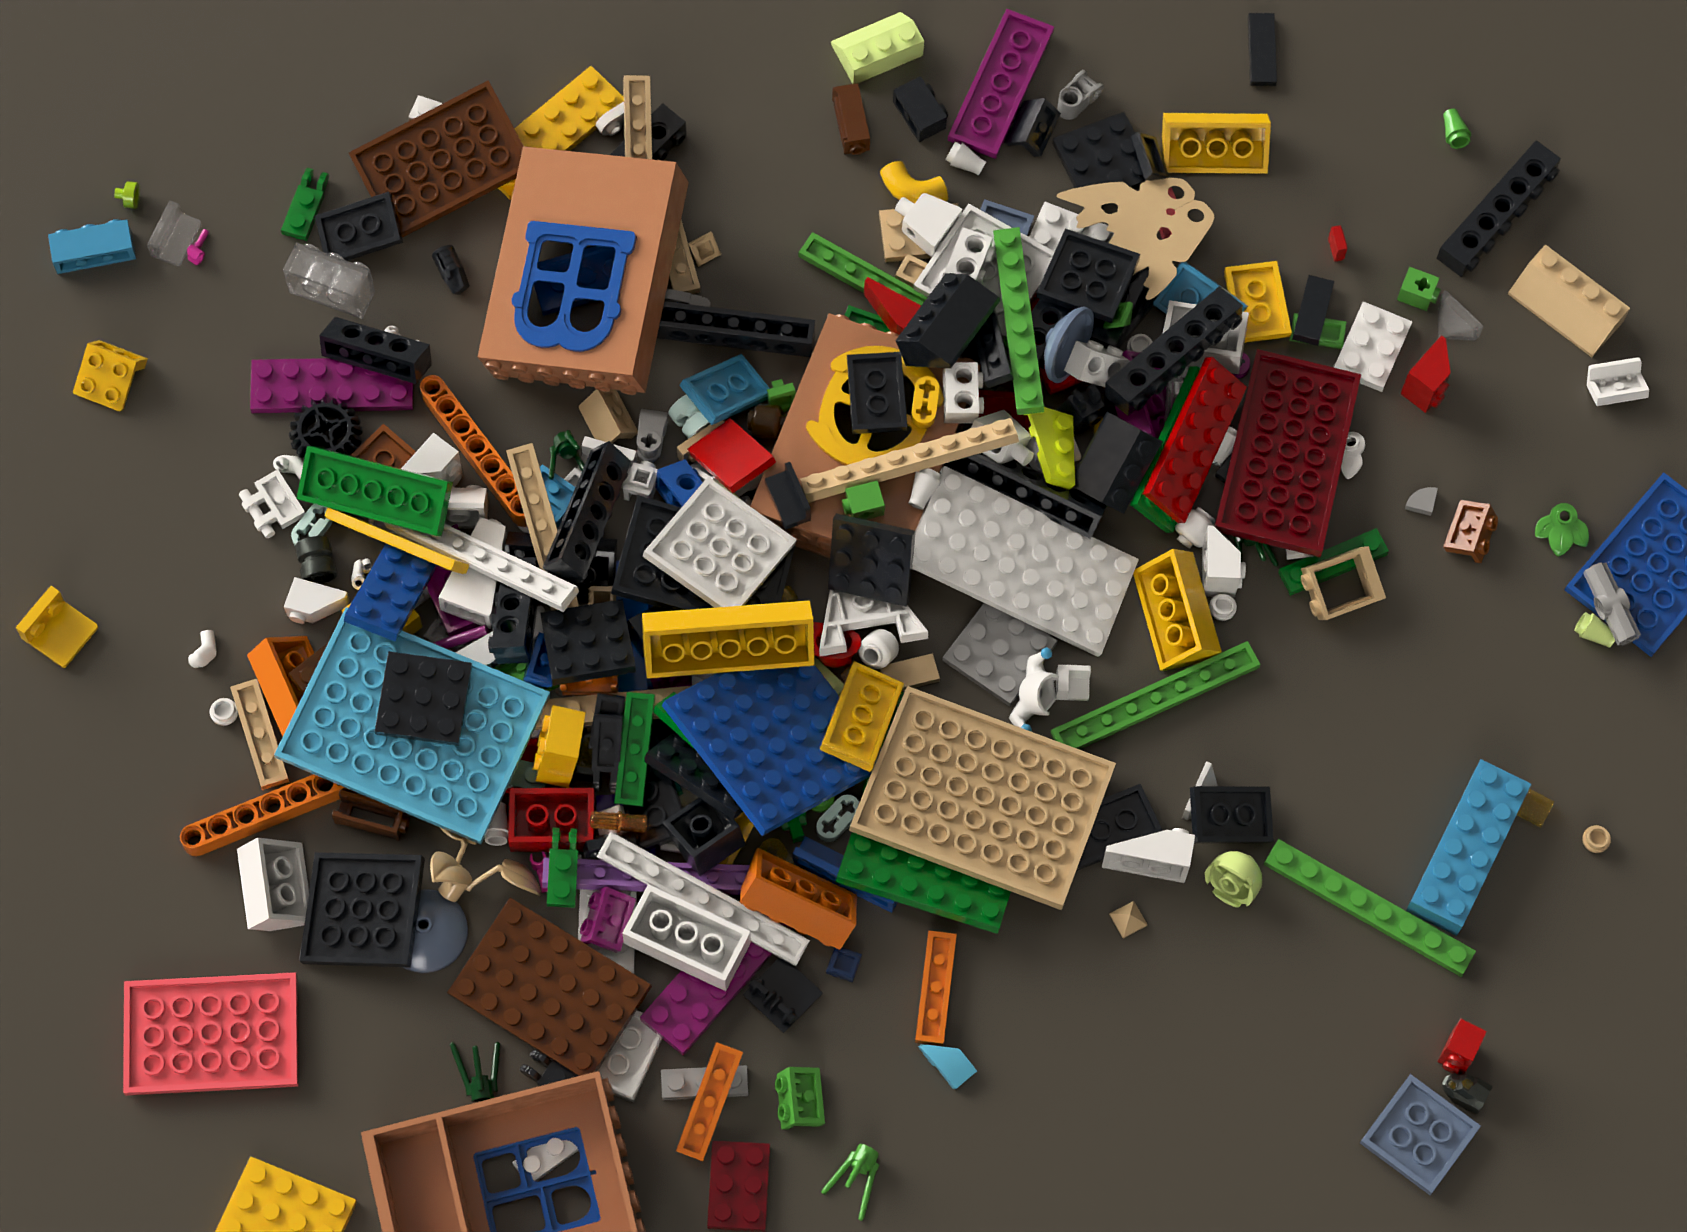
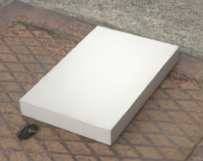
[598,1011,662,1103]

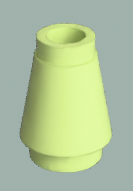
[1574,612,1615,648]

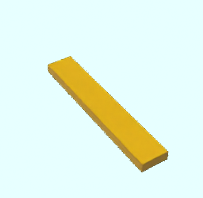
[325,508,469,575]

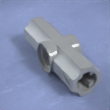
[1583,562,1641,646]

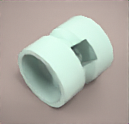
[668,395,710,439]

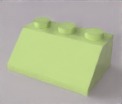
[831,12,924,84]

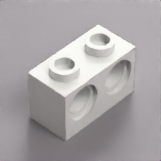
[944,227,995,284]
[1064,340,1130,387]
[942,362,984,423]

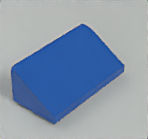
[523,632,553,687]

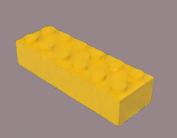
[642,601,814,678]

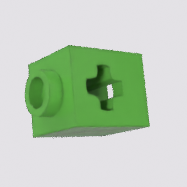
[1397,267,1441,311]
[841,481,885,520]

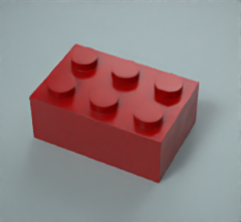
[508,788,596,852]

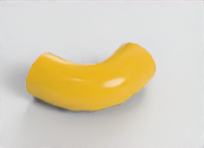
[880,161,948,204]

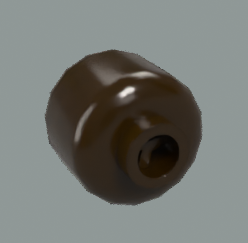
[748,404,787,440]

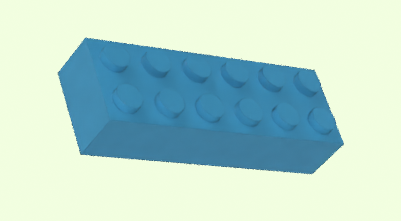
[1406,759,1531,936]

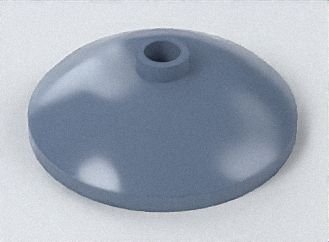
[1044,307,1094,383]
[403,890,468,973]

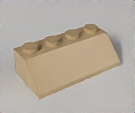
[1508,244,1630,357]

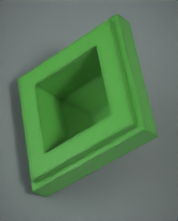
[1103,301,1133,329]

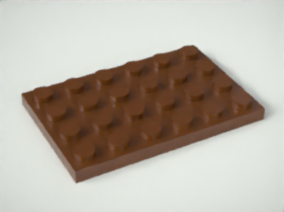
[348,80,523,238]
[447,898,652,1076]

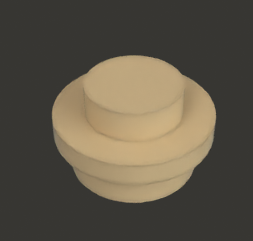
[1582,825,1611,853]

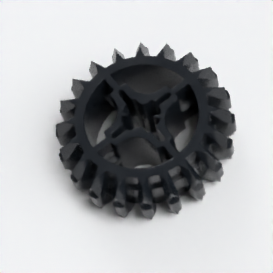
[289,397,363,459]

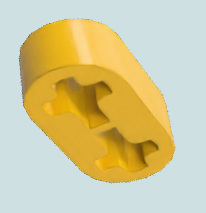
[911,376,939,429]

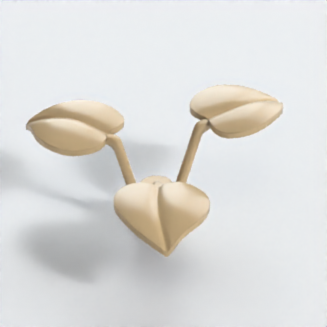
[430,828,541,902]

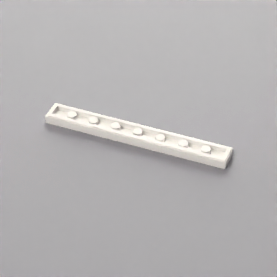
[384,522,579,612]
[597,832,810,966]

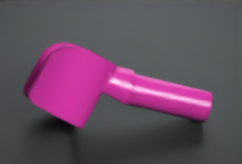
[187,229,209,265]
[530,851,548,893]

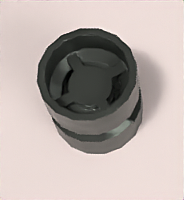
[295,536,337,584]

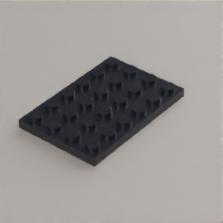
[611,495,796,611]

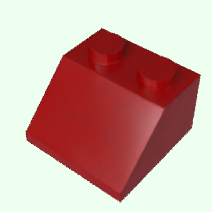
[1401,335,1451,413]

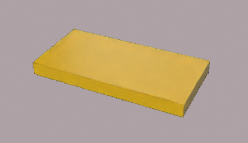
[819,661,904,772]

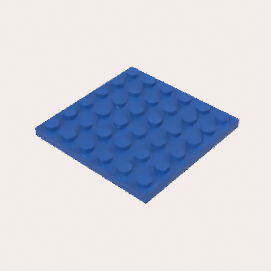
[662,665,881,836]

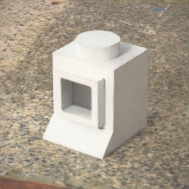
[623,461,658,501]

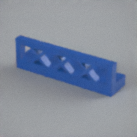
[792,836,898,913]

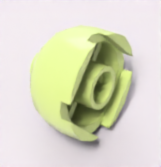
[1205,851,1262,907]

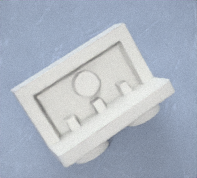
[1587,357,1649,406]

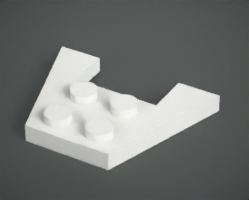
[819,590,928,656]

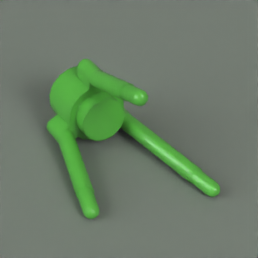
[822,1144,880,1221]

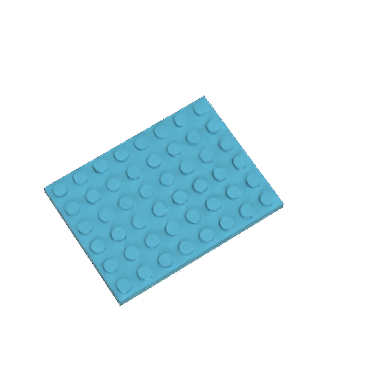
[274,607,550,844]

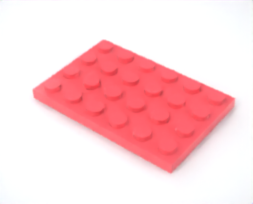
[123,972,298,1096]

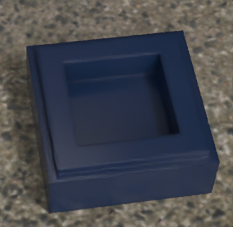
[826,947,862,983]

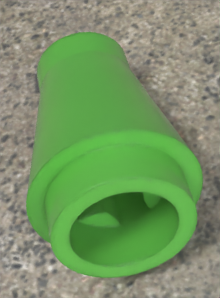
[1443,109,1471,149]

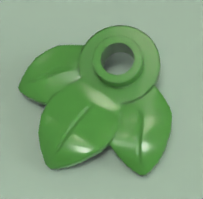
[1535,503,1589,557]

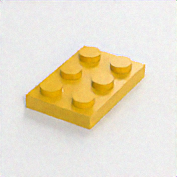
[1224,261,1292,343]

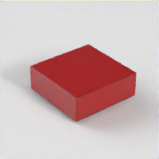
[1328,225,1348,262]

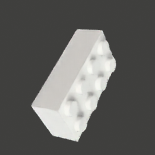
[622,884,751,991]

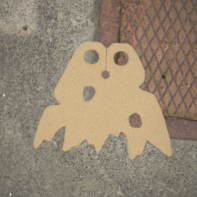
[1057,178,1214,300]

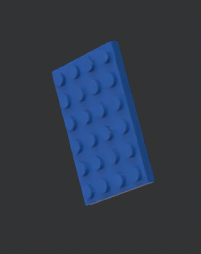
[1564,472,1687,657]

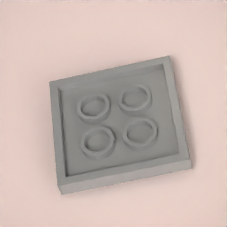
[942,603,1058,707]

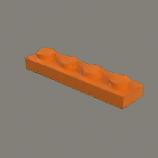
[915,931,957,1046]
[676,1042,743,1161]

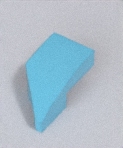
[918,1044,977,1089]

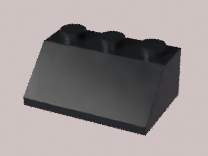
[1073,412,1163,514]

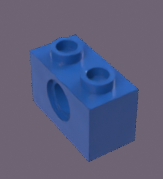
[655,459,703,507]

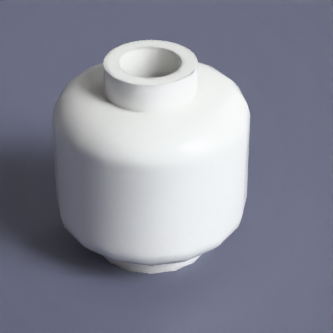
[1175,507,1215,549]
[859,629,899,669]

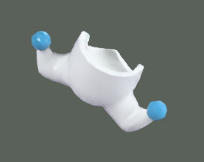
[1009,647,1059,731]

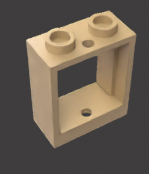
[1301,546,1386,620]

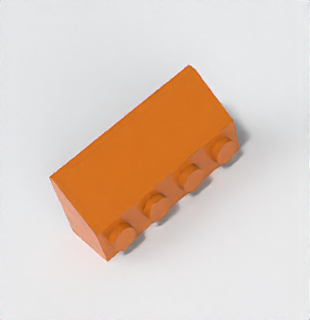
[247,636,314,736]
[740,848,857,950]

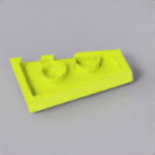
[1024,407,1075,490]

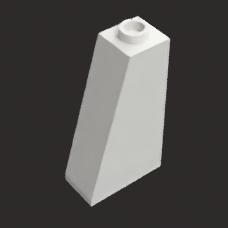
[439,517,507,629]

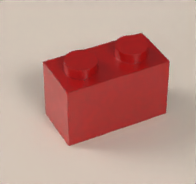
[1438,1019,1487,1074]

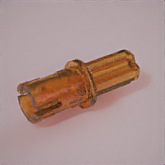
[589,811,647,833]

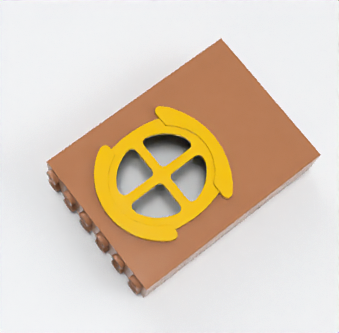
[750,313,981,558]

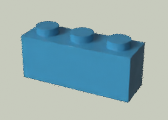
[48,219,136,274]

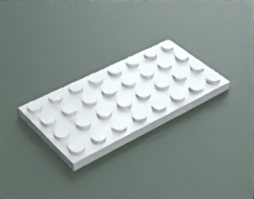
[912,466,1139,657]

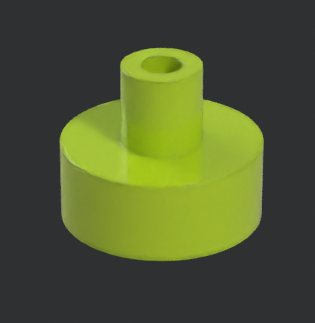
[114,181,140,209]

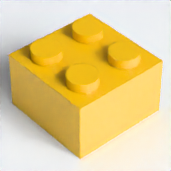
[532,705,586,788]

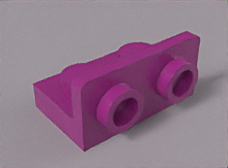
[580,887,636,953]

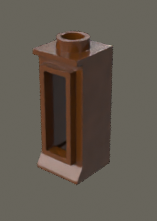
[832,83,870,155]
[332,790,410,841]

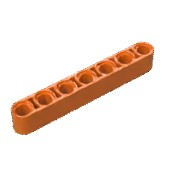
[420,375,528,527]
[180,774,356,857]

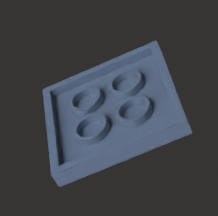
[1360,1074,1481,1195]

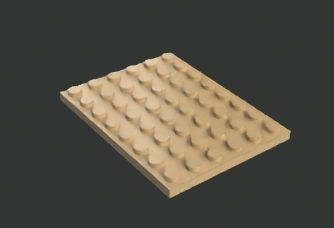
[849,686,1116,910]

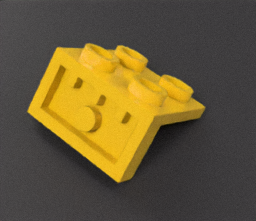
[73,340,148,411]
[16,586,98,668]

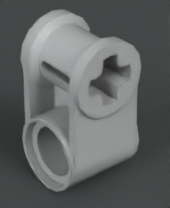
[1057,70,1104,120]
[637,409,668,463]

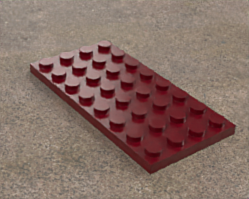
[1215,349,1361,557]

